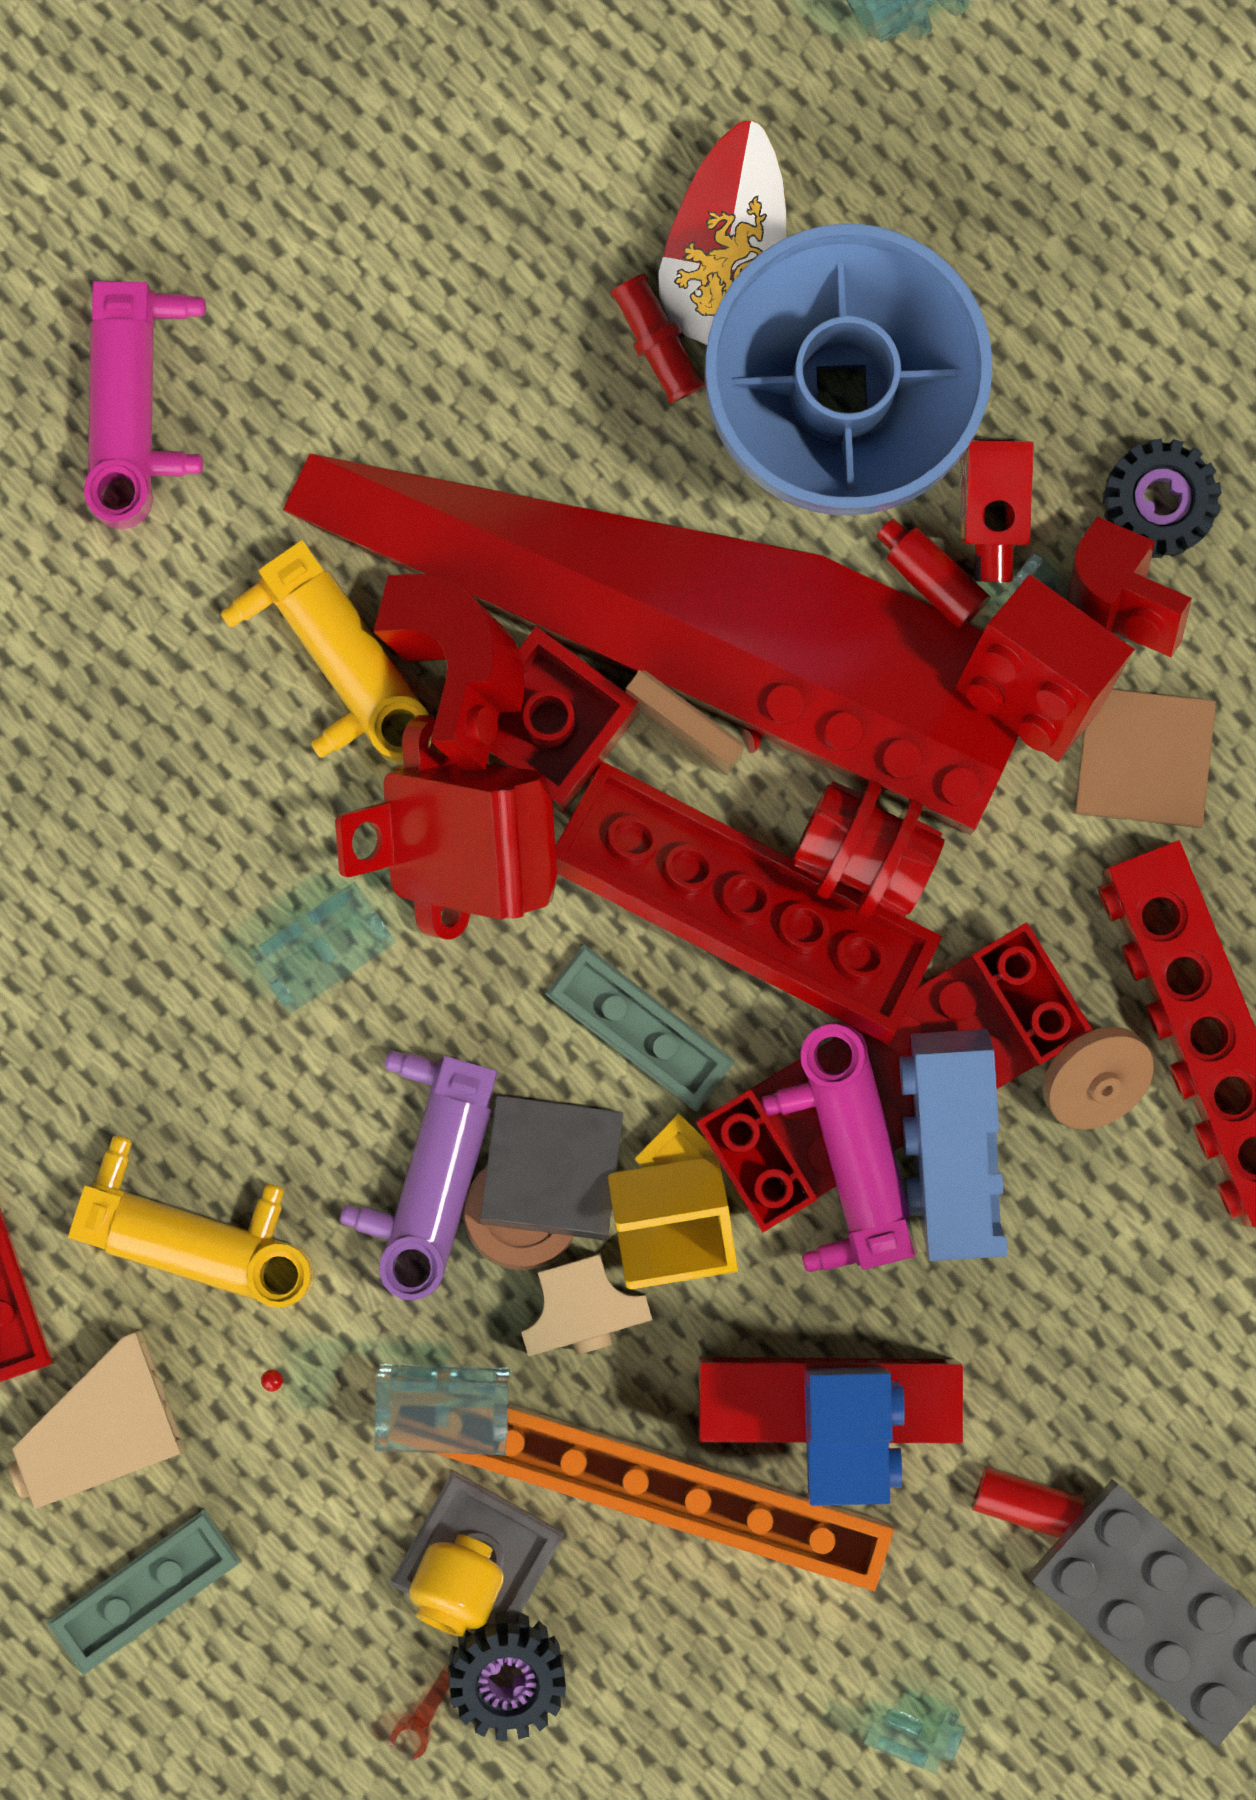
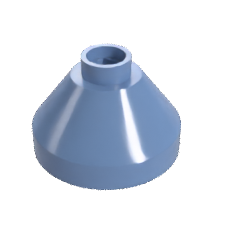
[705,224,992,516]

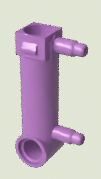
[339,1050,498,1301]

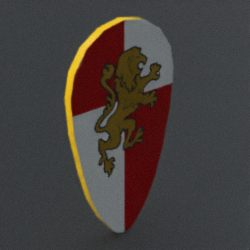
[659,120,787,345]

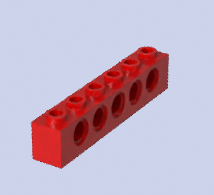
[1097,840,1256,1228]

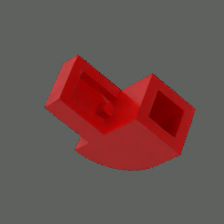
[1066,516,1192,657]

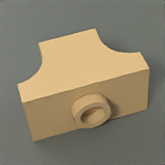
[521,1253,652,1357]

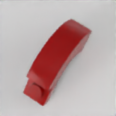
[373,574,525,771]

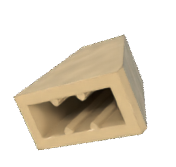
[8,1330,186,1509]

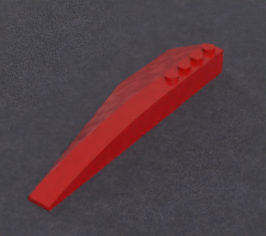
[283,453,1019,835]

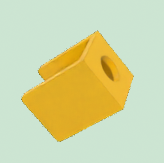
[608,1156,738,1289]

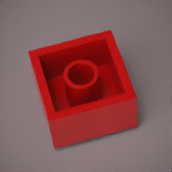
[955,574,1135,763]
[488,626,640,814]

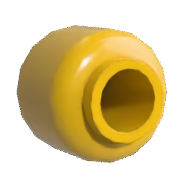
[409,1534,504,1637]

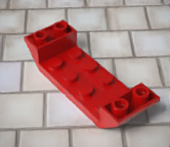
[696,922,1093,1233]

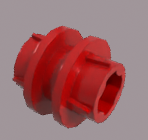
[792,779,945,919]

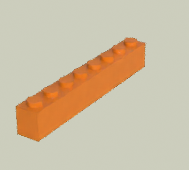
[378,1369,894,1592]

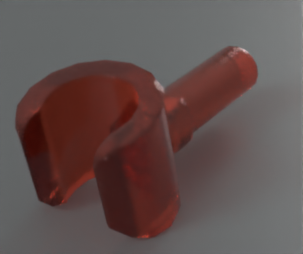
[390,1669,450,1760]

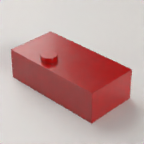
[698,1357,963,1444]

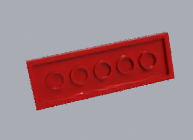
[556,761,942,1045]

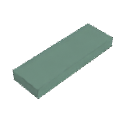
[545,944,735,1112]
[46,1509,242,1675]

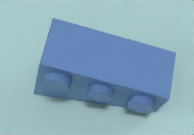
[900,1029,1008,1261]

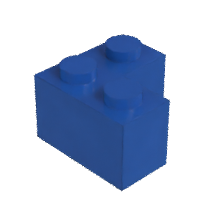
[805,1367,905,1506]

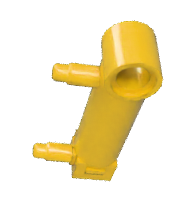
[220,540,431,764]
[67,1135,314,1308]

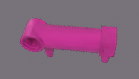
[84,281,206,530]
[760,1021,918,1272]

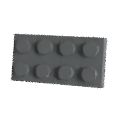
[1026,1479,1256,1747]

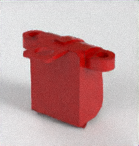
[335,715,557,940]

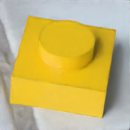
[634,1113,716,1168]

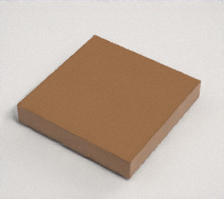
[626,670,744,776]
[1074,689,1216,828]

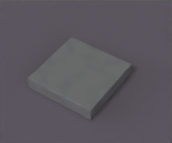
[480,1096,623,1241]
[390,1470,565,1632]

